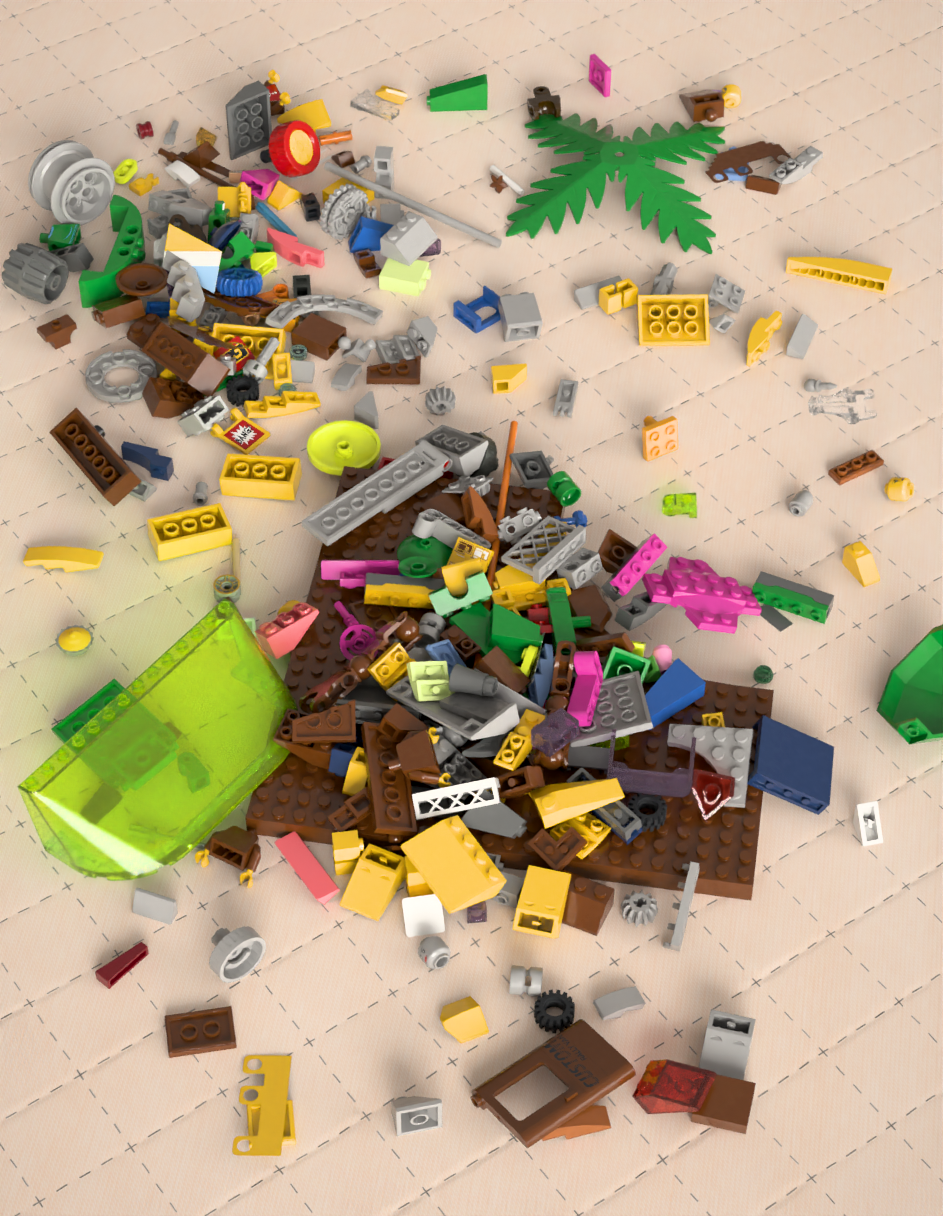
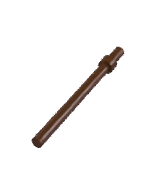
[158,148,233,187]

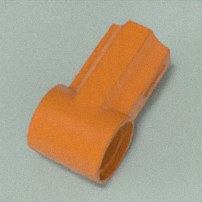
[255,284,289,302]

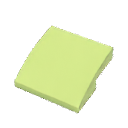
[406,661,455,702]

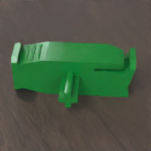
[546,587,591,656]

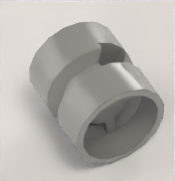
[415,613,446,649]
[509,965,543,997]

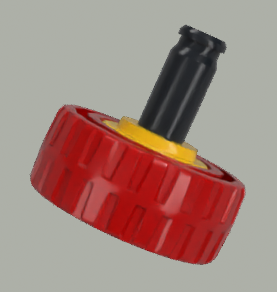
[260,120,320,178]

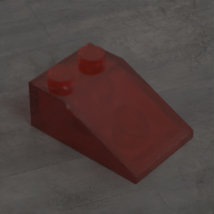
[632,1059,717,1114]

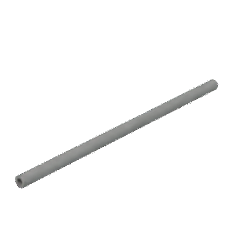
[324,162,502,248]

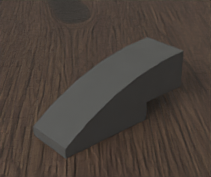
[614,592,667,631]

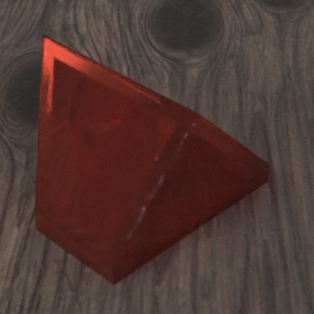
[692,769,735,821]

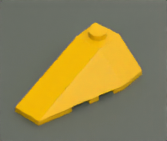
[530,778,625,829]

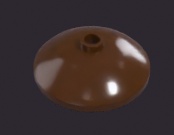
[116,263,168,297]

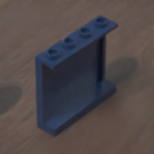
[748,715,834,815]

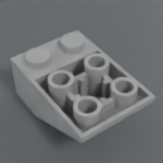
[424,735,487,800]
[697,1009,756,1080]

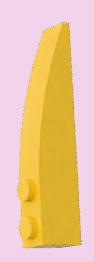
[786,257,892,294]

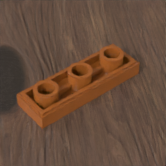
[828,450,884,486]

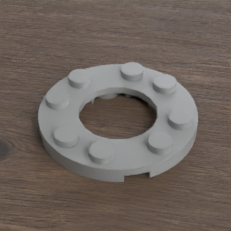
[85,349,158,403]

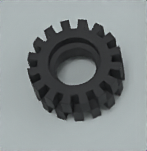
[226,375,259,407]
[628,791,667,832]
[534,989,575,1033]

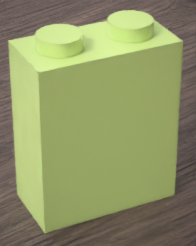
[379,258,431,297]

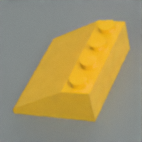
[636,295,710,346]
[209,323,287,380]
[401,815,507,914]

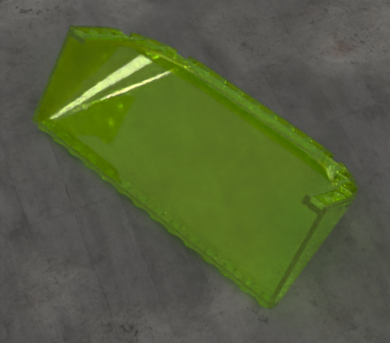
[17,598,298,881]

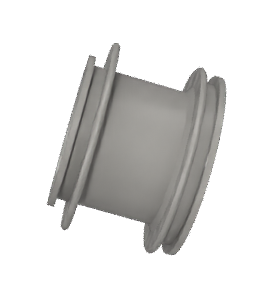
[28,140,115,226]

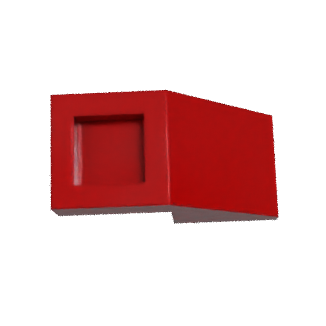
[526,604,552,634]

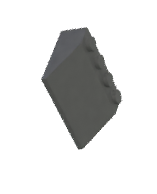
[225,81,272,161]

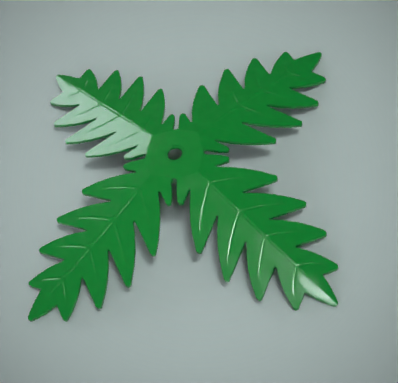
[506,113,725,254]

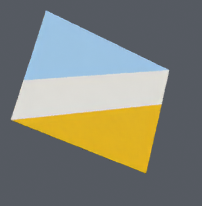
[163,224,222,293]

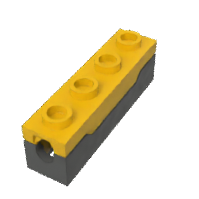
[364,573,445,609]

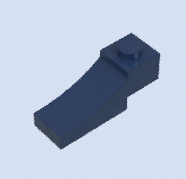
[121,441,174,481]

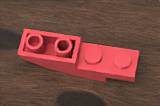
[267,228,325,268]

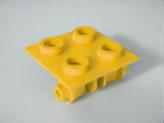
[218,182,251,217]

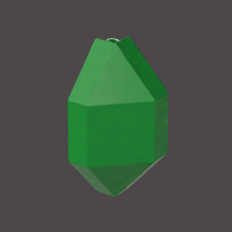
[876,624,943,745]

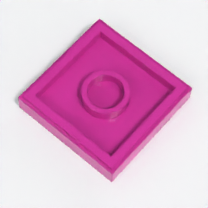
[589,53,611,97]

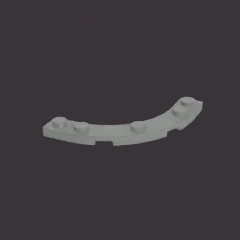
[265,294,383,329]

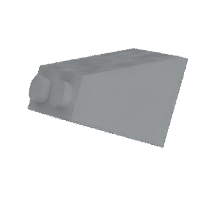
[498,292,543,342]

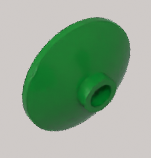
[398,557,438,578]

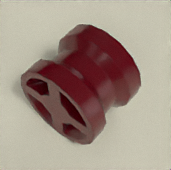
[136,121,154,140]

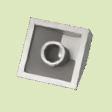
[391,1096,442,1136]

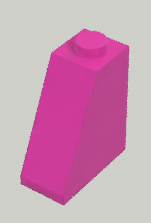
[239,169,280,200]

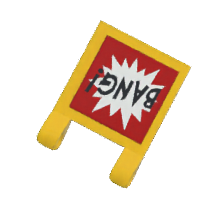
[210,408,271,455]

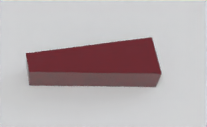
[95,942,149,989]

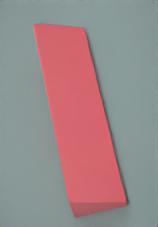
[274,832,340,905]

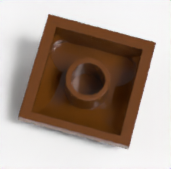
[127,313,160,347]

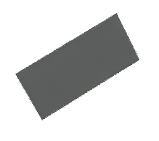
[760,604,793,632]

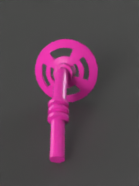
[334,601,378,660]

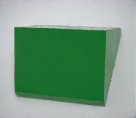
[602,646,651,683]

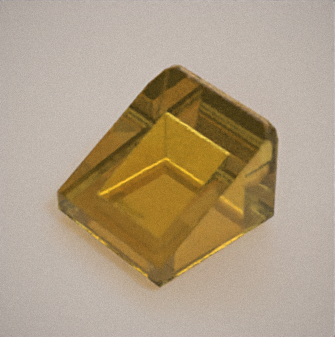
[196,127,217,146]

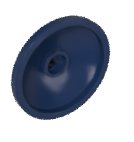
[208,220,243,251]

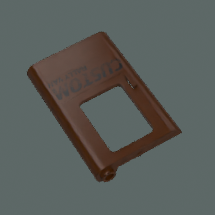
[470,1019,636,1149]

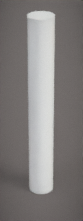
[490,165,525,195]

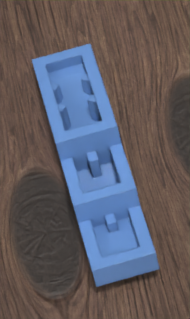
[527,644,554,707]

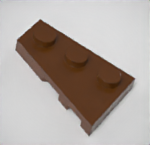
[366,355,421,385]
[292,700,356,743]

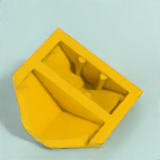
[375,85,407,105]
[440,996,489,1043]

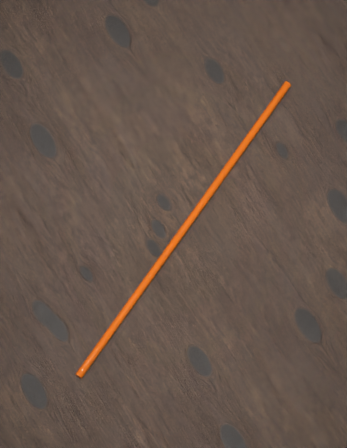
[473,421,518,667]

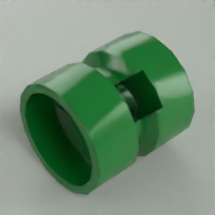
[547,471,581,507]

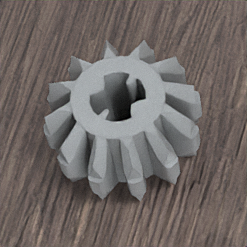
[425,386,456,415]
[621,890,658,927]

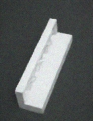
[412,777,500,820]

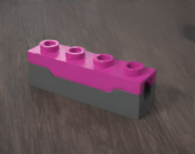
[601,533,667,602]

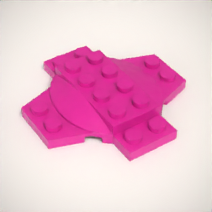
[642,557,762,634]

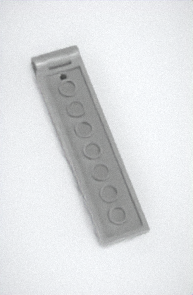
[302,440,453,546]

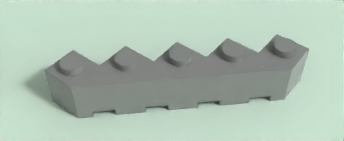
[157,232,205,322]

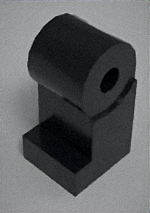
[299,193,321,222]

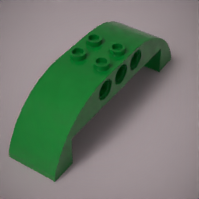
[78,195,146,308]

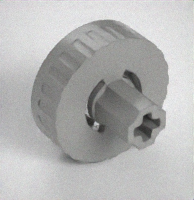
[209,926,266,983]

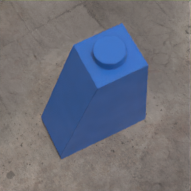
[348,216,394,253]

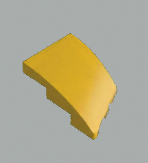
[277,99,331,134]

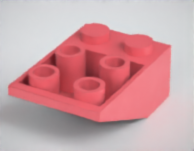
[254,602,319,659]

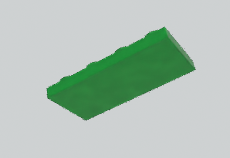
[449,602,523,666]

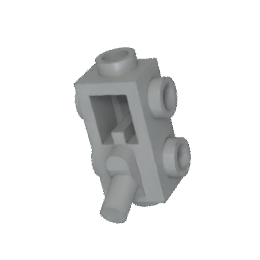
[497,507,542,545]

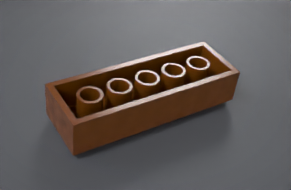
[49,408,142,506]

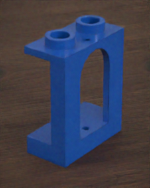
[453,286,501,334]

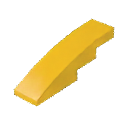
[243,391,321,418]
[23,546,104,572]

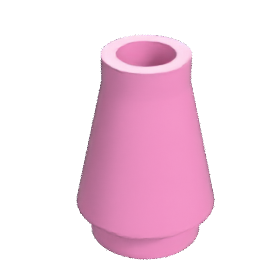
[652,645,672,676]

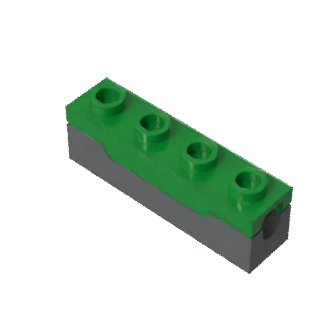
[752,571,834,624]

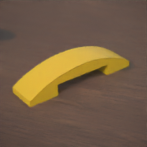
[490,578,571,611]

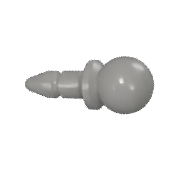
[804,379,837,392]

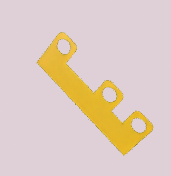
[232,1055,292,1156]

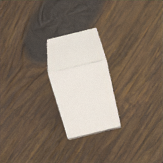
[852,801,883,846]

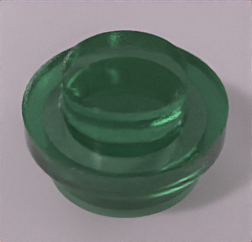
[753,665,773,684]

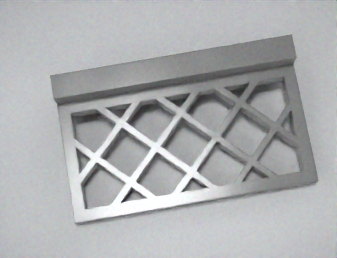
[501,516,586,585]

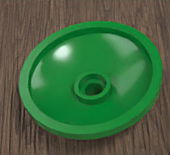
[397,534,453,568]

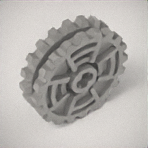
[320,184,368,240]

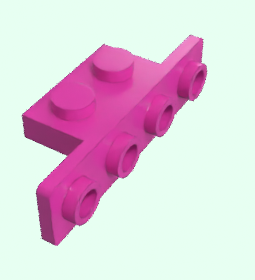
[321,560,400,589]

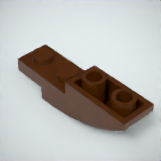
[328,786,371,832]

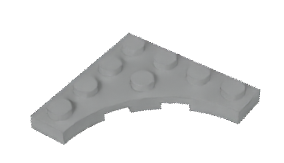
[667,724,753,808]

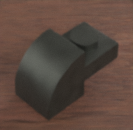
[293,275,311,298]

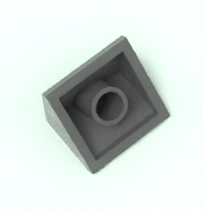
[509,451,553,489]

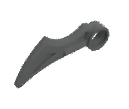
[462,725,517,757]

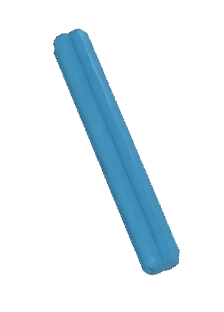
[255,202,297,237]

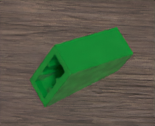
[488,604,543,652]

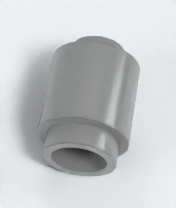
[788,490,813,517]

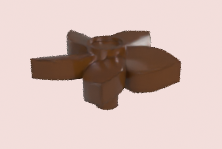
[490,175,508,194]

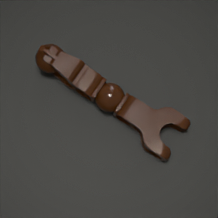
[299,612,423,714]
[533,640,576,770]

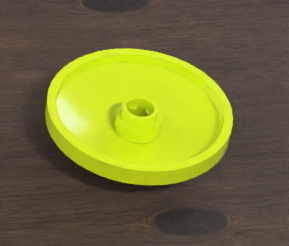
[307,420,381,476]

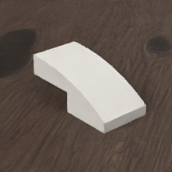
[165,160,200,188]

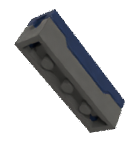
[566,767,643,845]

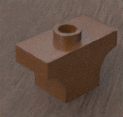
[37,314,77,349]

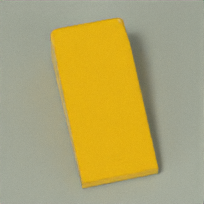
[272,353,293,390]

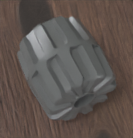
[2,243,69,304]

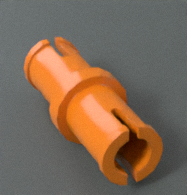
[319,130,353,146]

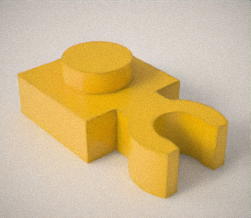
[129,173,159,196]

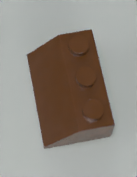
[553,869,615,936]

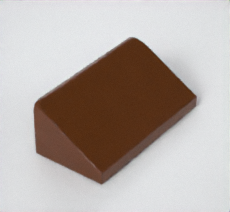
[746,175,782,195]

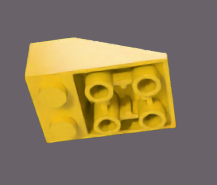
[340,843,405,921]
[512,865,571,939]

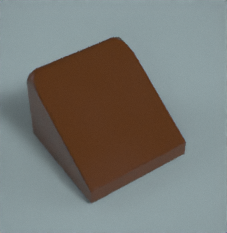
[331,151,355,168]

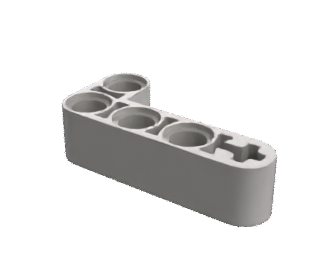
[412,509,491,549]

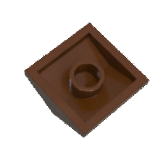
[597,529,637,574]

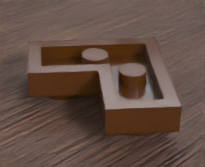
[528,826,588,872]

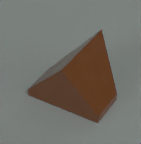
[182,141,220,169]

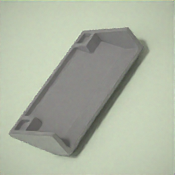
[386,659,520,740]

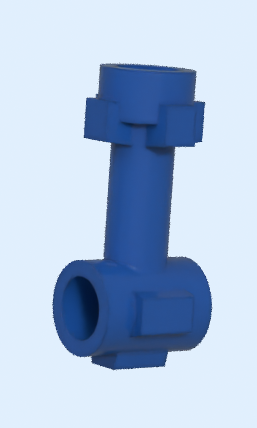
[554,510,587,527]

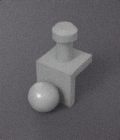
[338,336,376,362]

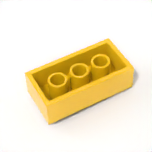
[219,453,302,500]
[147,503,232,561]

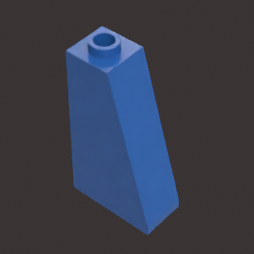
[645,658,706,730]

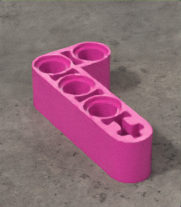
[566,651,603,727]

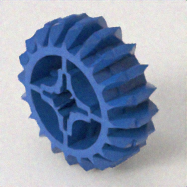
[216,267,263,297]

